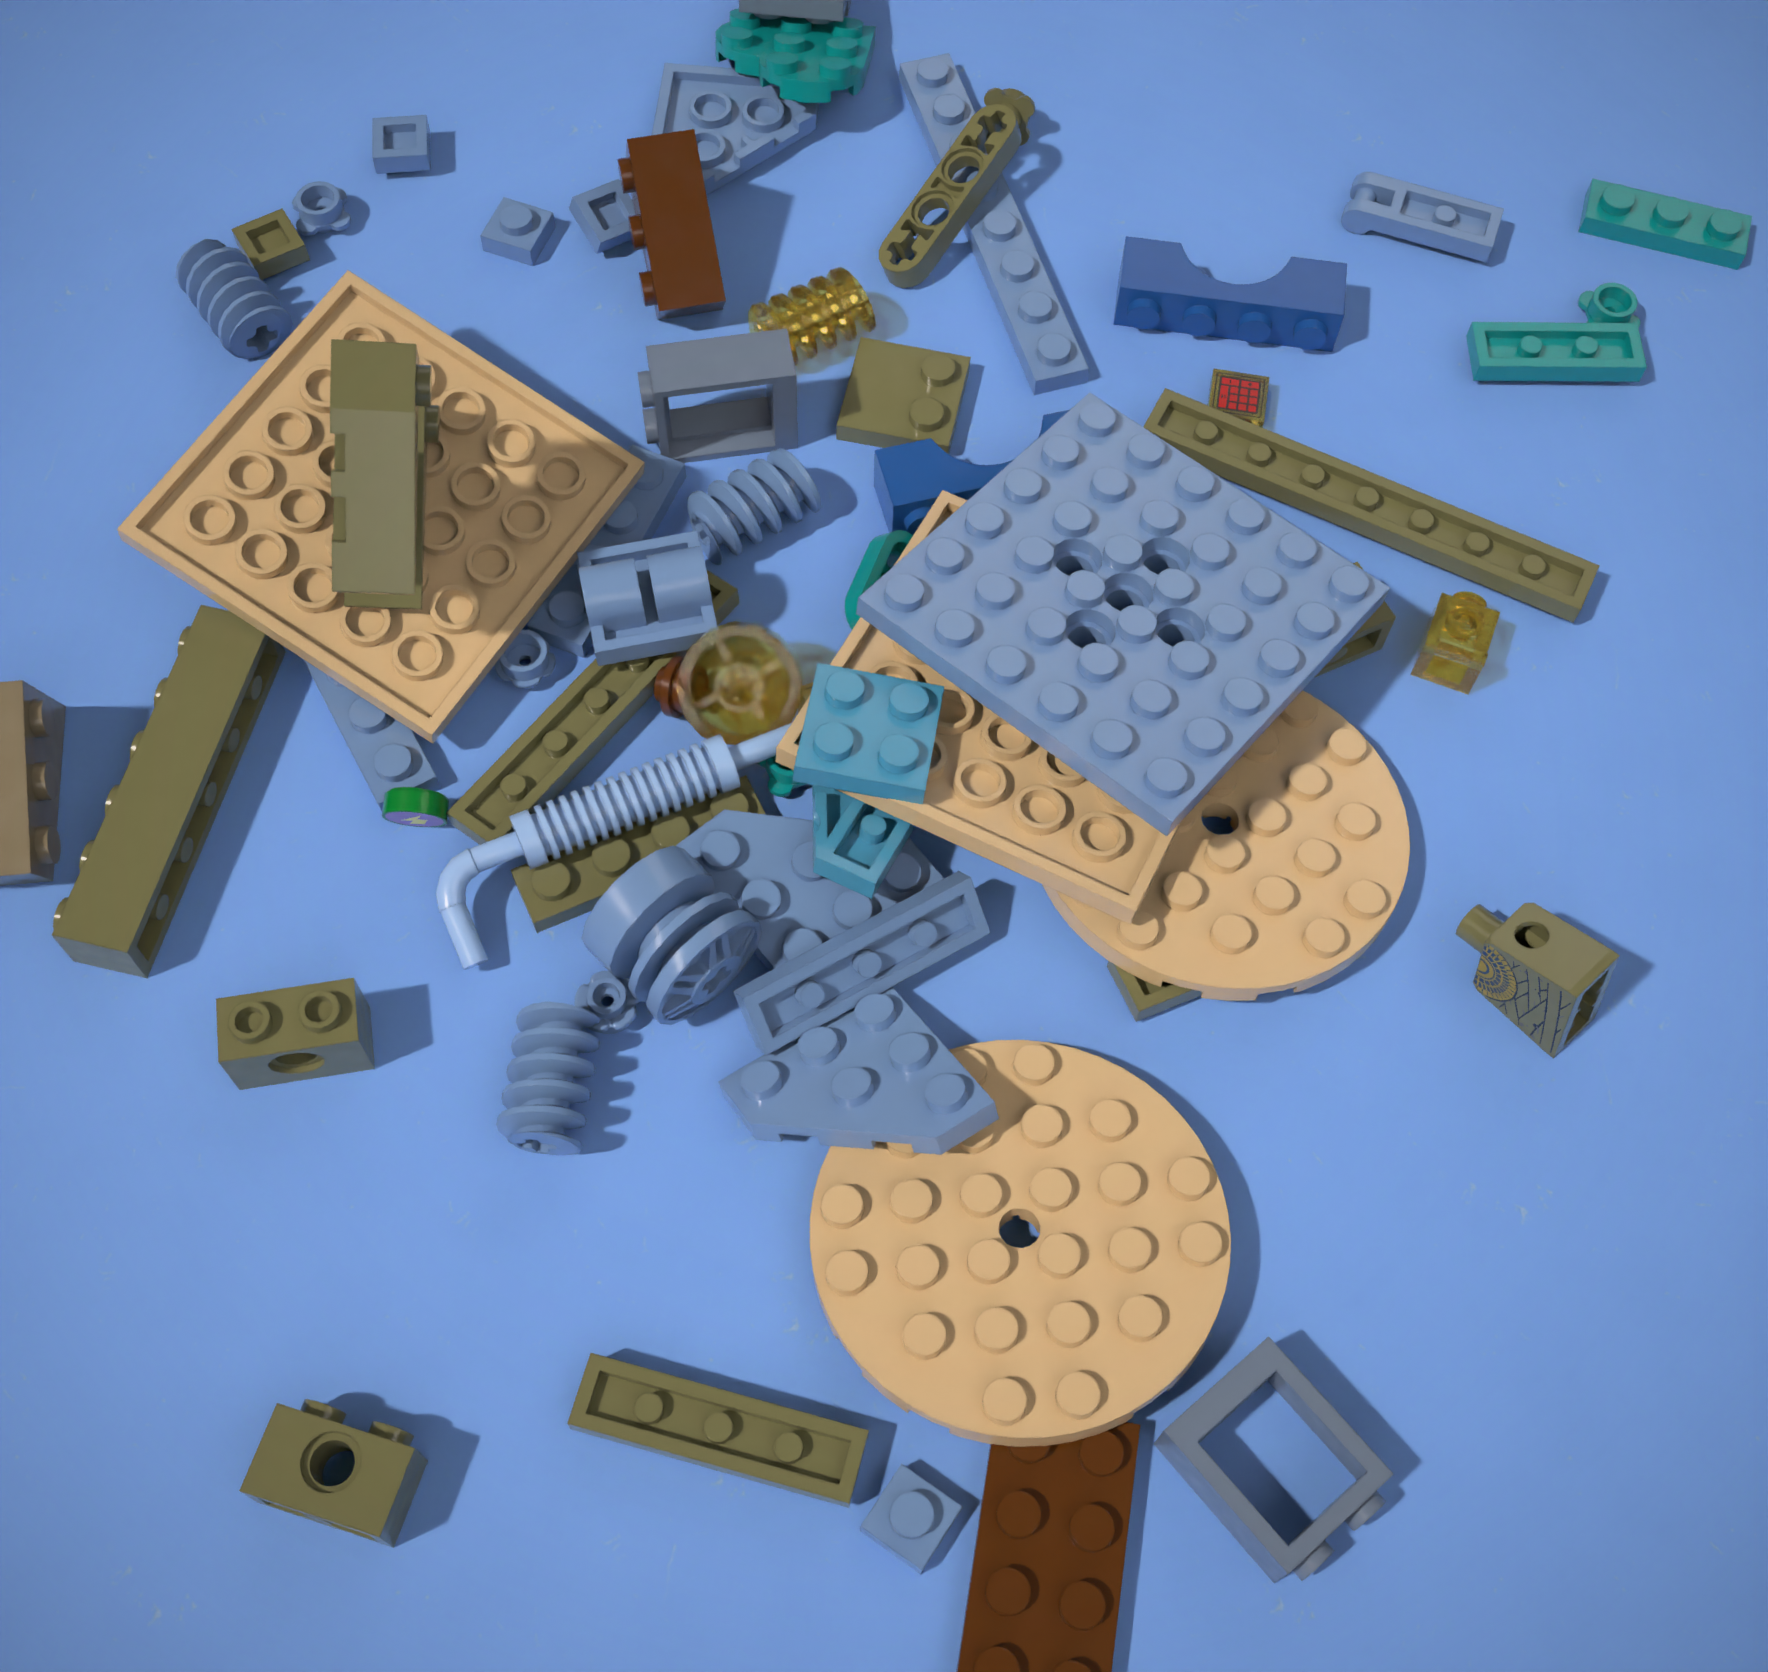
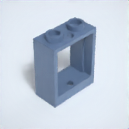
[638,329,798,463]
[1154,1336,1393,1583]

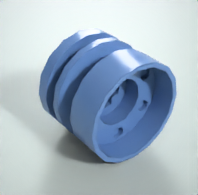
[582,845,762,1025]

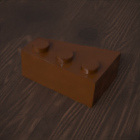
[617,129,726,320]

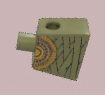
[1456,903,1620,1058]

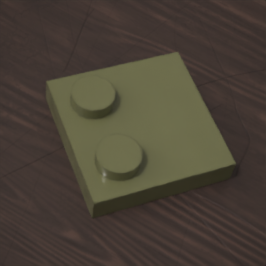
[836,337,971,454]

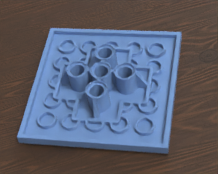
[856,393,1390,836]

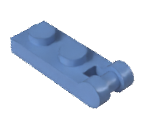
[1341,172,1504,263]

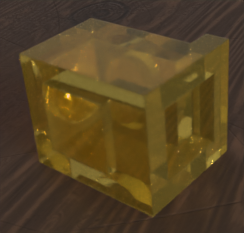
[1410,591,1500,694]

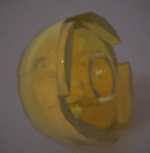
[677,621,803,745]

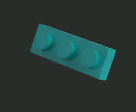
[1578,179,1752,270]
[1466,322,1647,382]

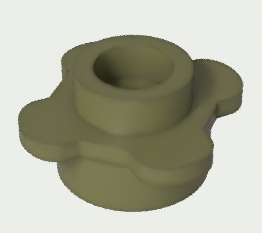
[984,88,1035,146]

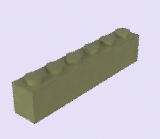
[52,605,286,978]

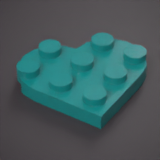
[715,8,876,103]

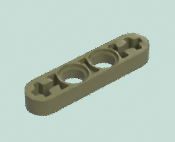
[879,104,1021,288]

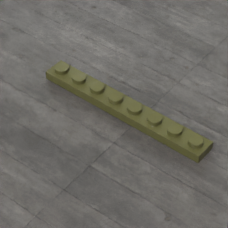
[1143,388,1600,622]

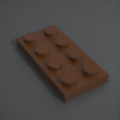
[956,1422,1140,1672]

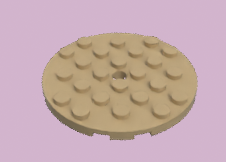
[1042,690,1410,1001]
[810,1040,1231,1447]

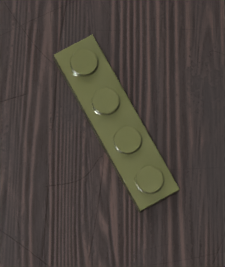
[511,775,765,933]
[567,1353,869,1508]

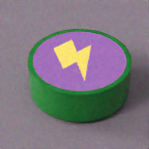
[382,787,449,827]

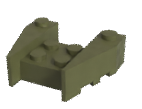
[330,339,440,610]

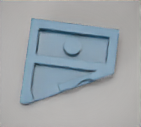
[812,785,916,899]

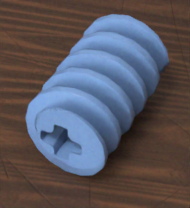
[176,239,293,359]
[687,448,821,565]
[496,1002,601,1155]

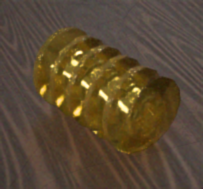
[748,267,876,366]

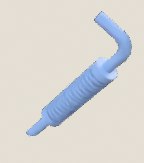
[436,723,792,970]

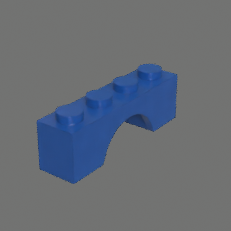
[1113,236,1347,352]
[874,410,1069,535]

